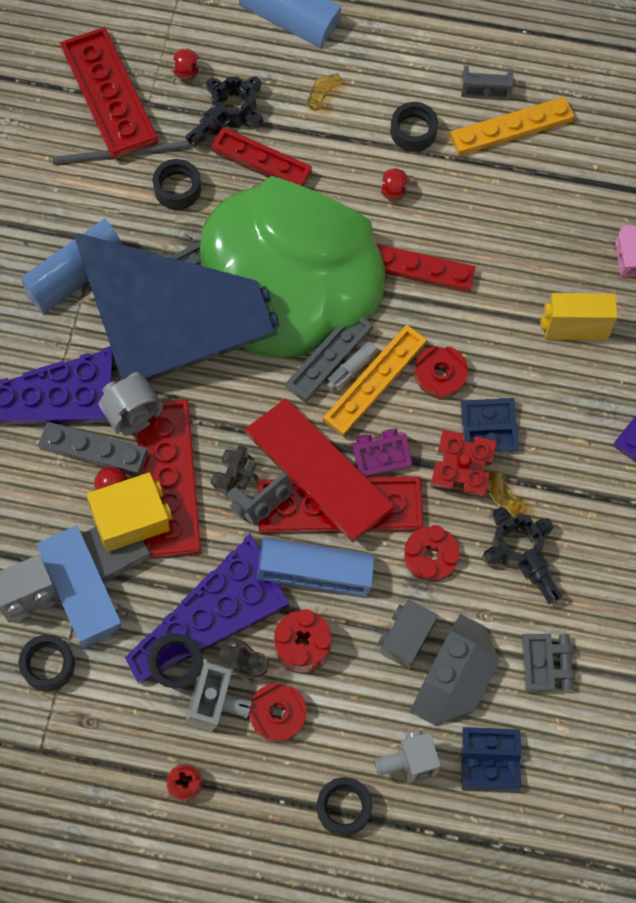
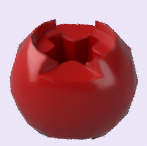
[172,48,200,80]
[381,168,408,201]
[94,467,128,490]
[166,764,203,801]

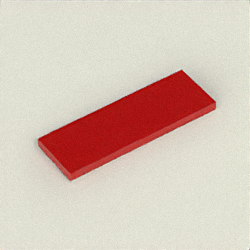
[59,27,159,160]
[245,398,394,543]
[137,399,202,559]
[258,476,423,534]

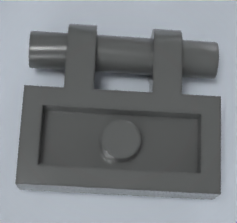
[522,633,576,692]

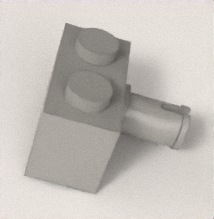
[184,662,252,732]
[374,730,441,784]

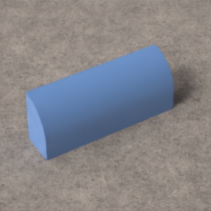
[239,0,341,48]
[21,218,122,314]
[36,525,121,649]
[257,536,373,597]

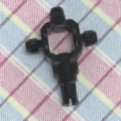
[185,76,263,148]
[482,507,563,605]

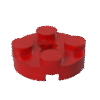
[414,346,468,400]
[404,525,459,582]
[249,683,306,742]

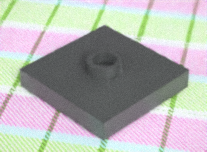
[81,526,151,583]

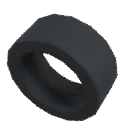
[390,102,438,152]
[152,159,202,210]
[147,633,203,689]
[18,634,75,692]
[316,777,373,836]

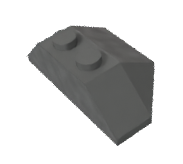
[409,614,500,726]

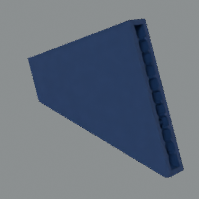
[74,233,280,381]

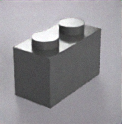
[378,599,438,670]

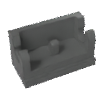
[461,66,513,100]

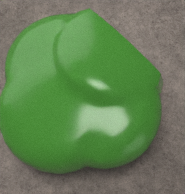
[200,176,386,358]

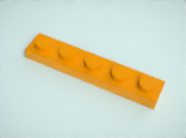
[449,97,575,157]
[323,324,427,437]

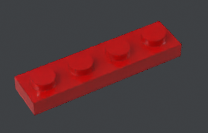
[211,127,312,186]
[376,244,476,293]

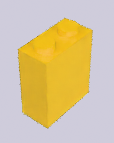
[540,293,617,340]
[86,472,172,553]

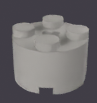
[99,372,163,436]

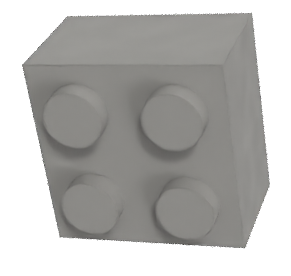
[0,554,60,622]

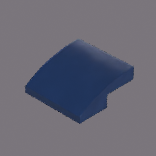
[460,398,519,452]
[461,727,521,793]

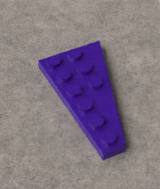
[0,346,113,424]
[125,533,289,685]

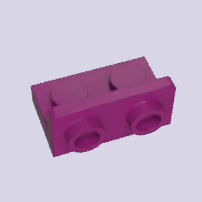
[350,428,412,476]

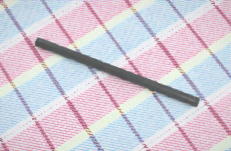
[52,141,188,164]

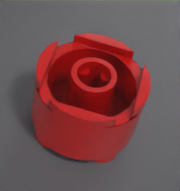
[274,609,331,673]

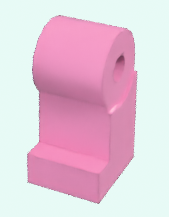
[615,225,636,278]

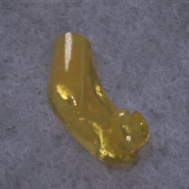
[307,73,342,111]
[490,471,527,517]

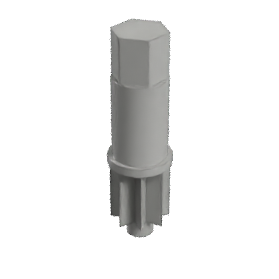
[326,342,378,391]

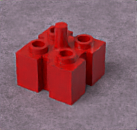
[430,430,497,498]

